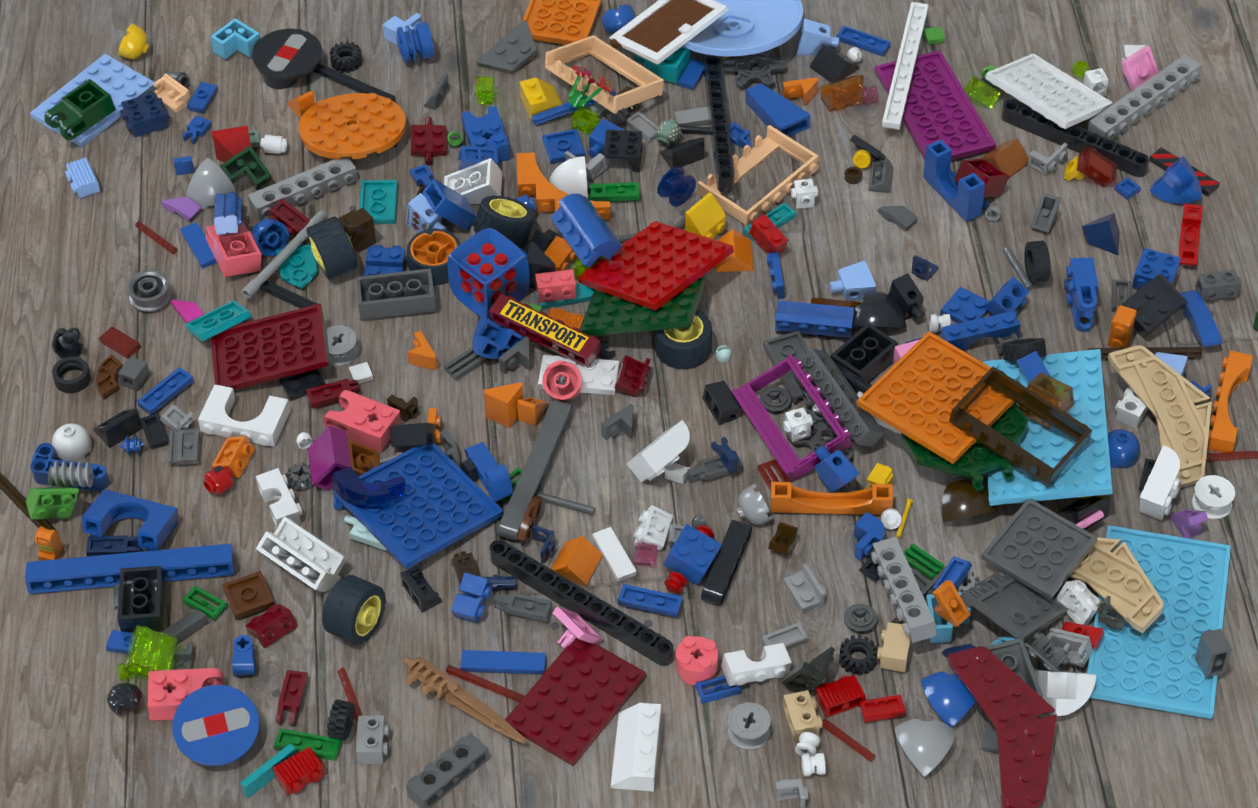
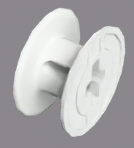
[1192,475,1235,519]

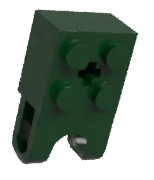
[44,79,116,141]

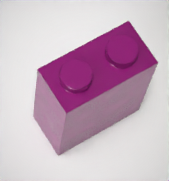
[307,426,351,491]

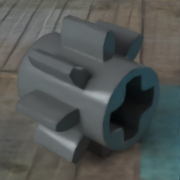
[606,108,629,125]

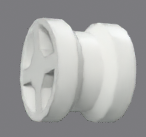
[795,732,820,756]

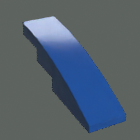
[1179,290,1222,347]

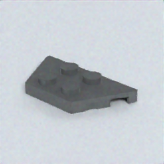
[476,20,537,74]

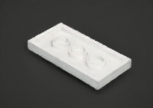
[538,355,619,395]

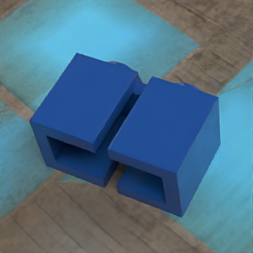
[451,573,492,623]

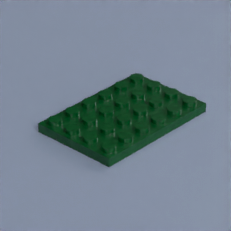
[579,278,705,336]

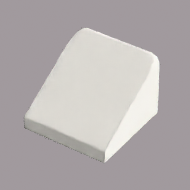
[665,463,691,484]

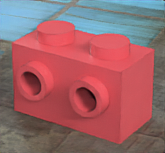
[535,269,576,303]

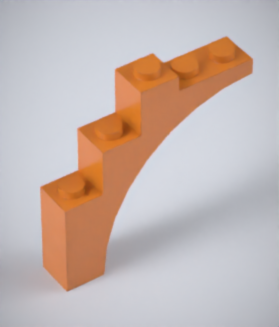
[516,152,611,228]

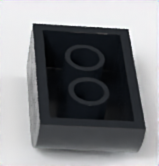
[1121,274,1188,338]
[831,323,898,382]
[117,566,165,633]

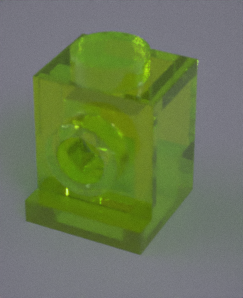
[475,76,495,104]
[572,107,600,135]

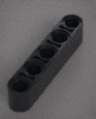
[701,520,752,605]

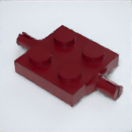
[410,117,447,165]

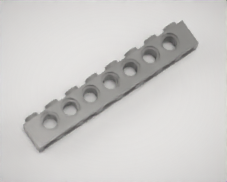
[1088,54,1201,140]

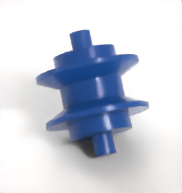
[120,435,144,455]

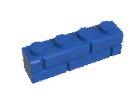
[214,192,242,235]

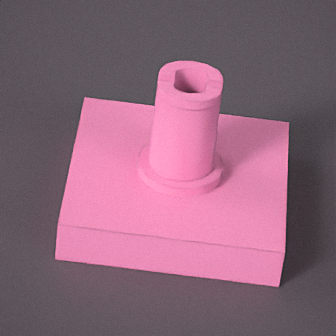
[1121,46,1159,91]
[553,606,603,648]

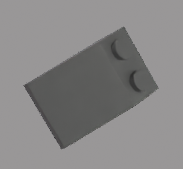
[986,638,1043,697]

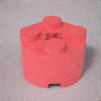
[542,361,583,401]
[676,636,718,685]

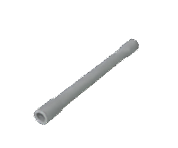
[241,211,327,299]

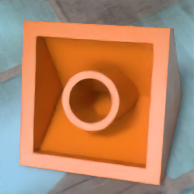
[716,229,753,272]
[483,382,523,428]
[551,536,603,587]

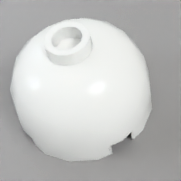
[52,423,93,462]

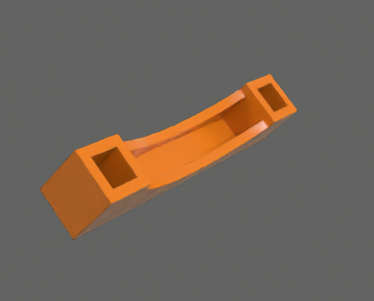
[1208,350,1253,455]
[770,482,893,515]

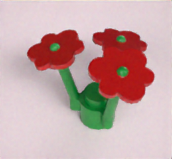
[567,65,613,109]

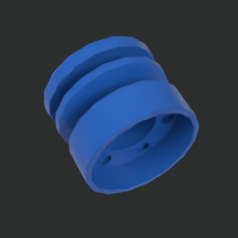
[396,22,434,63]

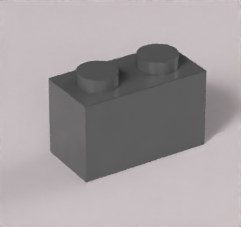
[1195,628,1232,678]

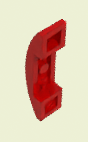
[1178,203,1203,267]

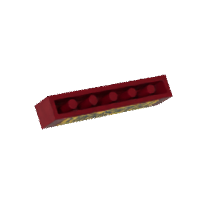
[489,294,601,368]

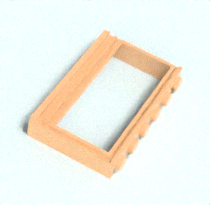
[545,35,664,114]
[697,125,819,227]

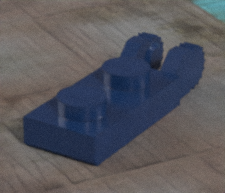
[86,535,144,557]

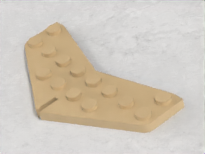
[1108,345,1212,488]
[1069,537,1163,633]

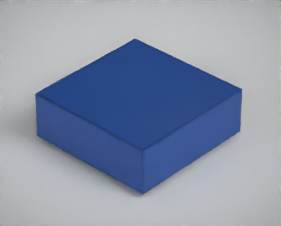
[173,156,194,175]
[1114,177,1141,200]

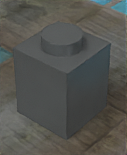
[118,357,150,391]

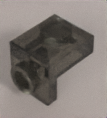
[1096,595,1125,630]

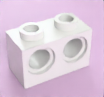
[1115,387,1149,429]

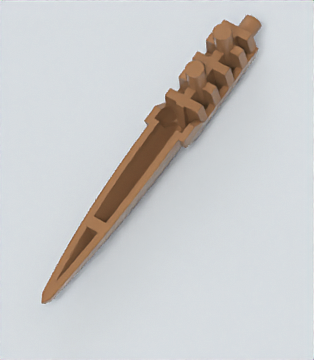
[403,657,527,743]

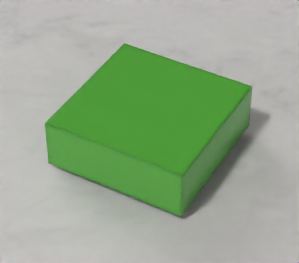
[923,27,945,45]

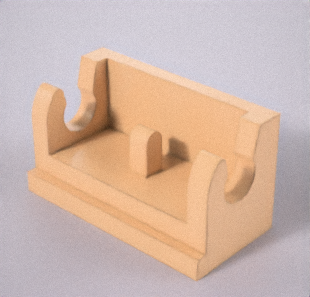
[153,74,190,113]

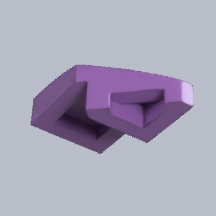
[161,197,201,221]

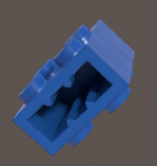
[1132,248,1181,289]

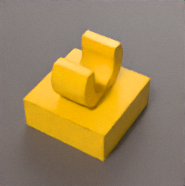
[1064,156,1086,181]

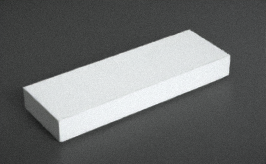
[592,527,637,582]

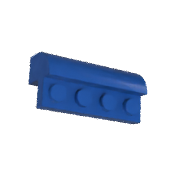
[550,193,622,268]
[775,300,854,338]

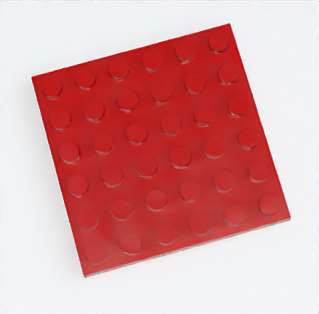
[577,221,734,310]

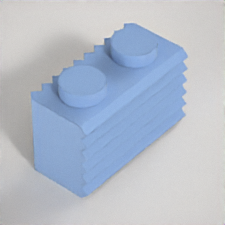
[65,157,100,198]

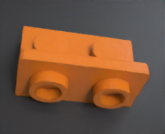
[211,436,255,478]

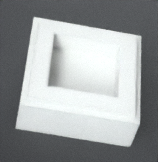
[349,362,373,384]

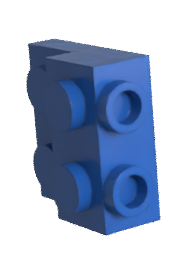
[364,244,406,276]

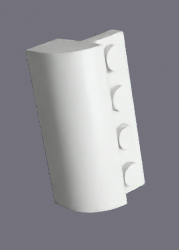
[256,516,348,592]

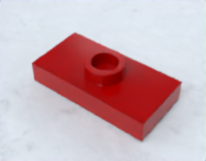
[1061,621,1104,649]
[859,694,906,723]

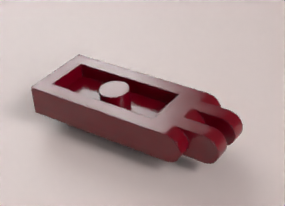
[306,379,361,409]

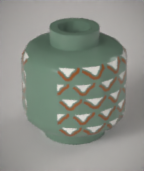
[655,119,682,147]

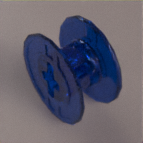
[657,166,696,207]

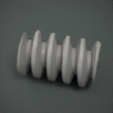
[48,461,93,488]

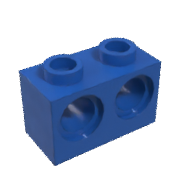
[985,276,1030,315]

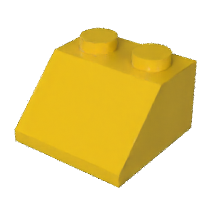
[519,78,562,120]
[685,192,727,239]

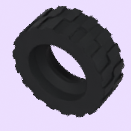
[1024,240,1051,283]
[1002,338,1047,361]

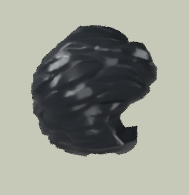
[51,327,84,358]
[107,683,142,716]

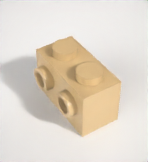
[877,622,911,672]
[783,690,822,742]

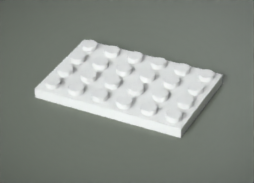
[985,53,1113,129]

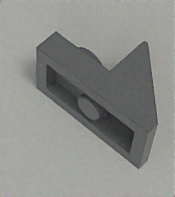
[1031,192,1061,233]
[499,337,530,374]
[601,404,634,440]

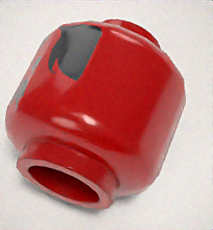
[203,465,234,495]

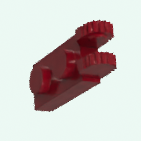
[276,670,309,725]

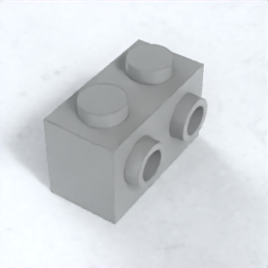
[356,716,389,764]

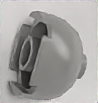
[737,483,774,525]

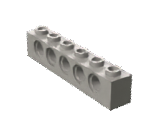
[248,157,357,221]
[871,537,937,643]

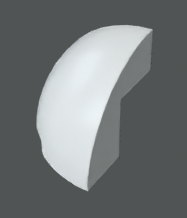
[549,156,588,198]
[1038,670,1096,716]

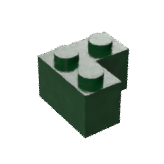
[220,146,271,190]

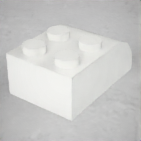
[627,420,690,482]
[1139,445,1180,521]

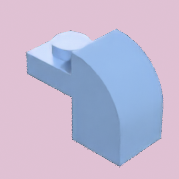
[383,13,422,44]

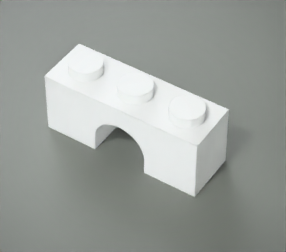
[256,468,303,528]
[721,643,792,686]

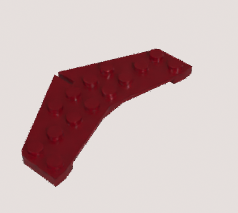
[947,646,1057,808]

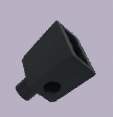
[889,273,926,321]

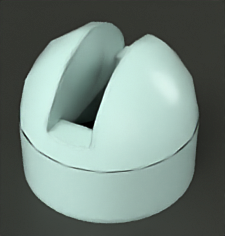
[716,345,731,362]

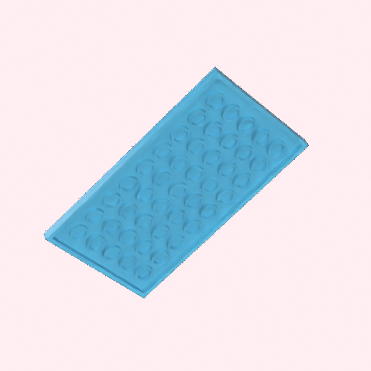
[983,349,1113,506]
[1087,525,1231,719]

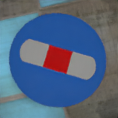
[172,685,259,766]

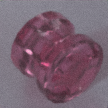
[861,85,878,104]

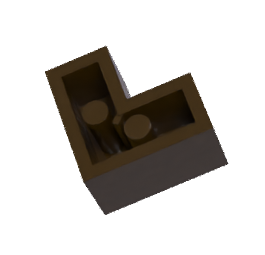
[338,207,376,253]

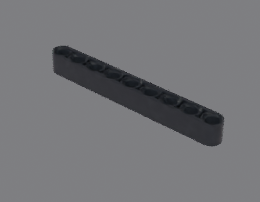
[1001,99,1149,177]

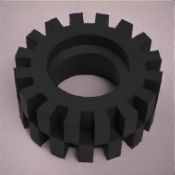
[330,41,362,73]
[839,635,878,676]
[327,699,355,740]

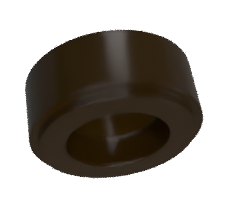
[844,167,863,184]

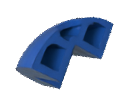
[1150,156,1202,204]
[473,317,525,359]
[921,671,976,727]

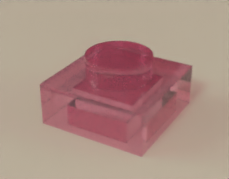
[634,543,658,566]

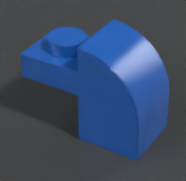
[854,512,885,561]

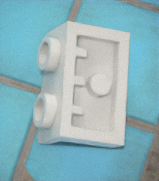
[634,505,673,550]
[1055,580,1105,625]

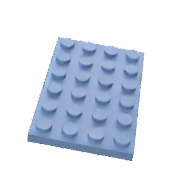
[30,54,156,147]

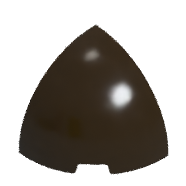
[942,477,998,522]

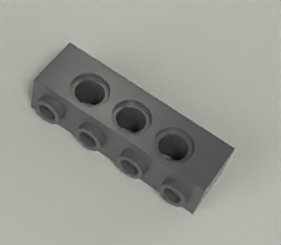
[406,732,489,808]

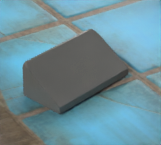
[424,73,449,110]
[868,159,894,193]
[162,609,208,646]

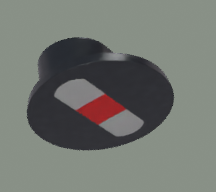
[252,29,322,89]

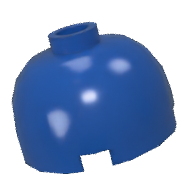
[601,5,636,36]
[251,219,289,257]
[1108,429,1140,469]

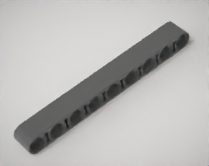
[498,399,574,541]

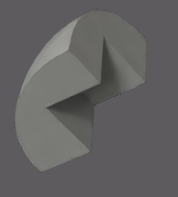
[186,158,238,209]
[895,719,955,777]

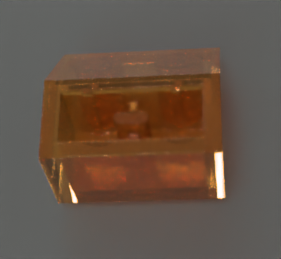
[821,74,864,112]
[1019,372,1075,428]

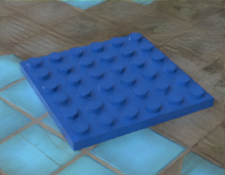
[333,444,503,569]

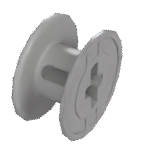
[325,325,358,366]
[728,702,771,750]

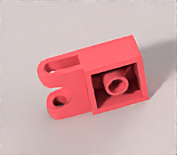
[206,221,261,277]
[323,390,402,452]
[148,668,223,721]

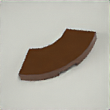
[811,298,862,310]
[96,354,123,400]
[517,496,543,541]

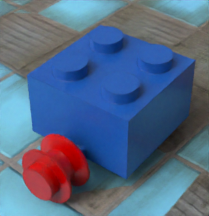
[663,523,722,593]

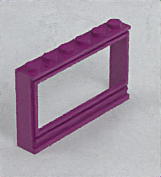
[731,354,852,483]

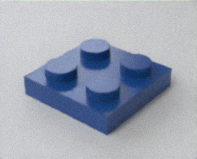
[940,286,989,324]

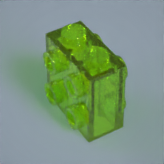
[123,626,177,678]

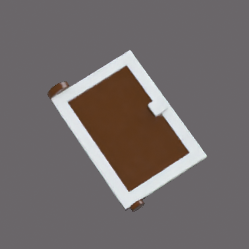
[609,0,728,65]

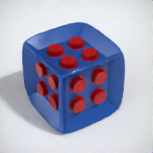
[447,228,530,320]

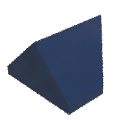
[1082,213,1120,255]

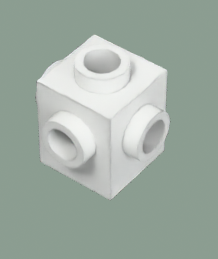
[791,179,818,209]
[783,407,813,442]

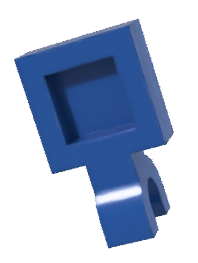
[409,164,434,187]

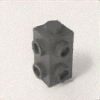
[1195,270,1242,300]

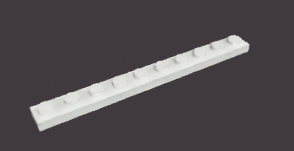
[882,2,929,129]

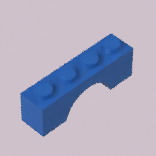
[940,311,1021,351]

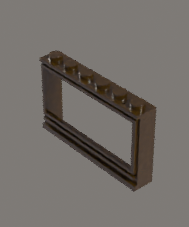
[949,366,1093,487]

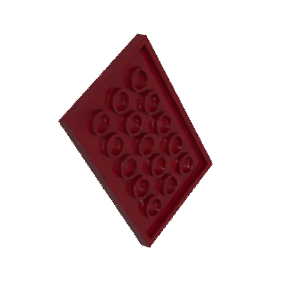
[211,304,329,390]
[505,638,647,767]

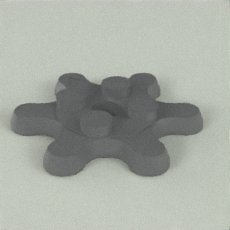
[721,49,787,88]
[790,409,855,460]

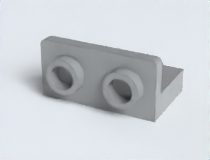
[783,564,826,614]

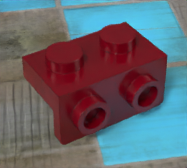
[268,198,310,237]
[614,355,651,398]
[245,604,297,648]

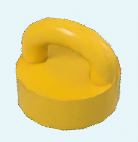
[853,150,871,169]

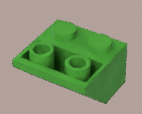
[26,487,79,519]

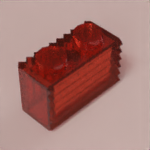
[1077,146,1117,187]

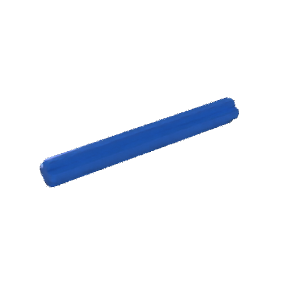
[532,86,616,125]

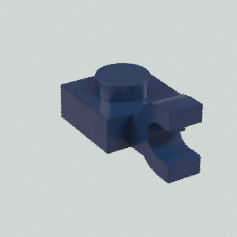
[711,437,739,473]

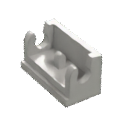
[1045,627,1093,667]

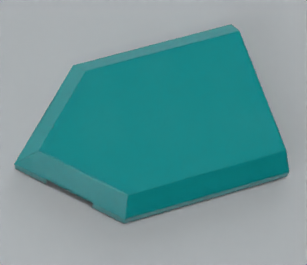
[276,244,318,289]

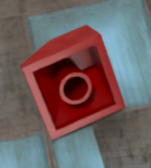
[211,125,251,163]

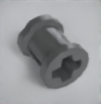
[995,333,1018,354]

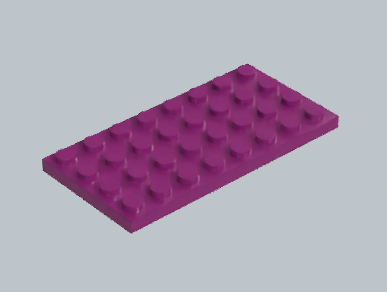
[875,50,996,161]

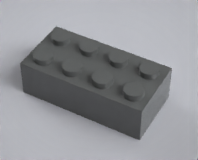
[356,268,436,320]

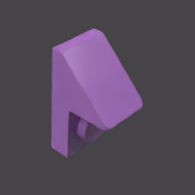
[1169,509,1208,539]

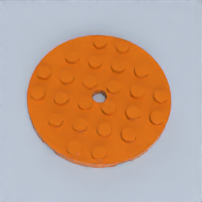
[298,93,406,160]

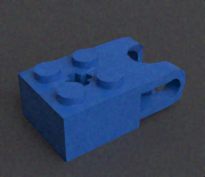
[461,106,510,162]
[1064,257,1098,332]

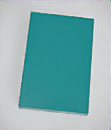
[359,180,398,224]
[185,300,252,342]

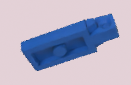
[767,252,785,299]

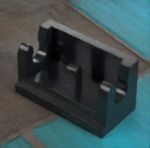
[702,381,742,425]
[391,423,435,448]
[400,566,442,613]

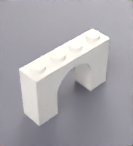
[198,385,290,447]

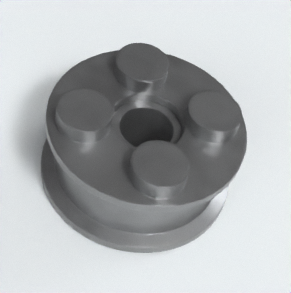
[127,270,171,312]

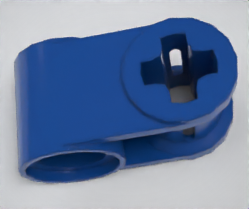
[232,635,256,677]

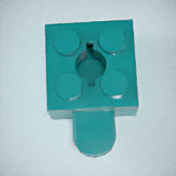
[634,46,690,84]

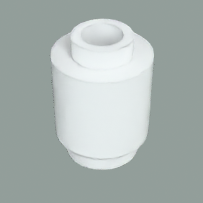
[260,135,287,154]

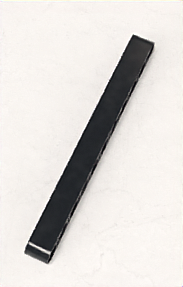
[704,56,734,193]
[489,540,673,666]

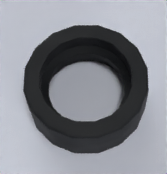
[52,356,91,393]

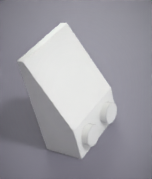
[444,158,502,204]

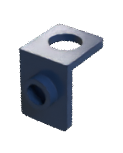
[911,255,938,281]
[532,525,556,563]

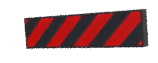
[1149,147,1220,197]

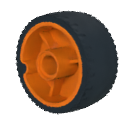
[407,228,460,286]

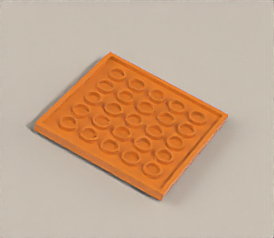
[857,331,1015,464]

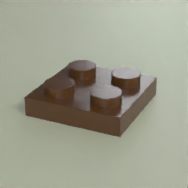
[222,571,275,620]

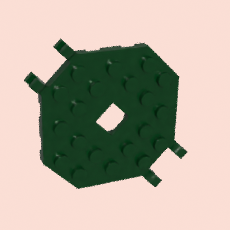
[901,402,1028,492]

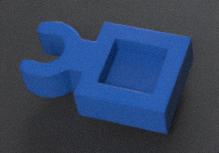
[183,116,212,144]

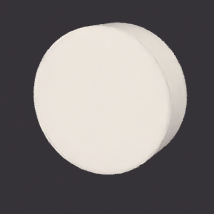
[881,508,902,530]

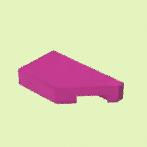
[171,300,204,323]

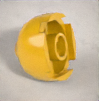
[118,23,150,59]

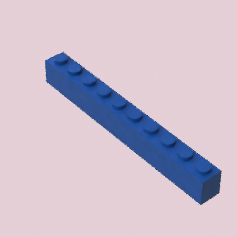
[25,543,234,594]

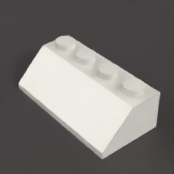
[611,703,661,791]

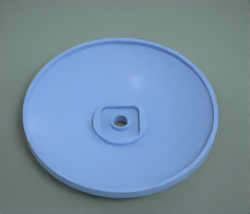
[683,0,803,56]

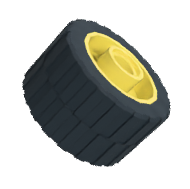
[474,195,535,248]
[306,216,358,279]
[654,310,712,370]
[322,574,386,645]

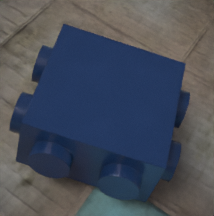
[120,92,170,138]

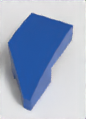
[729,122,752,148]

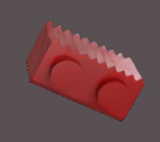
[749,214,789,254]
[815,675,866,717]
[273,747,325,796]

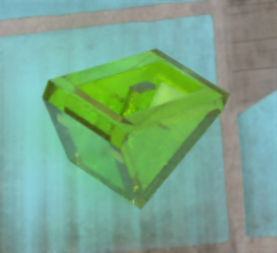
[964,75,1001,108]

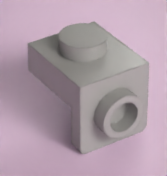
[160,404,194,431]
[775,778,808,808]

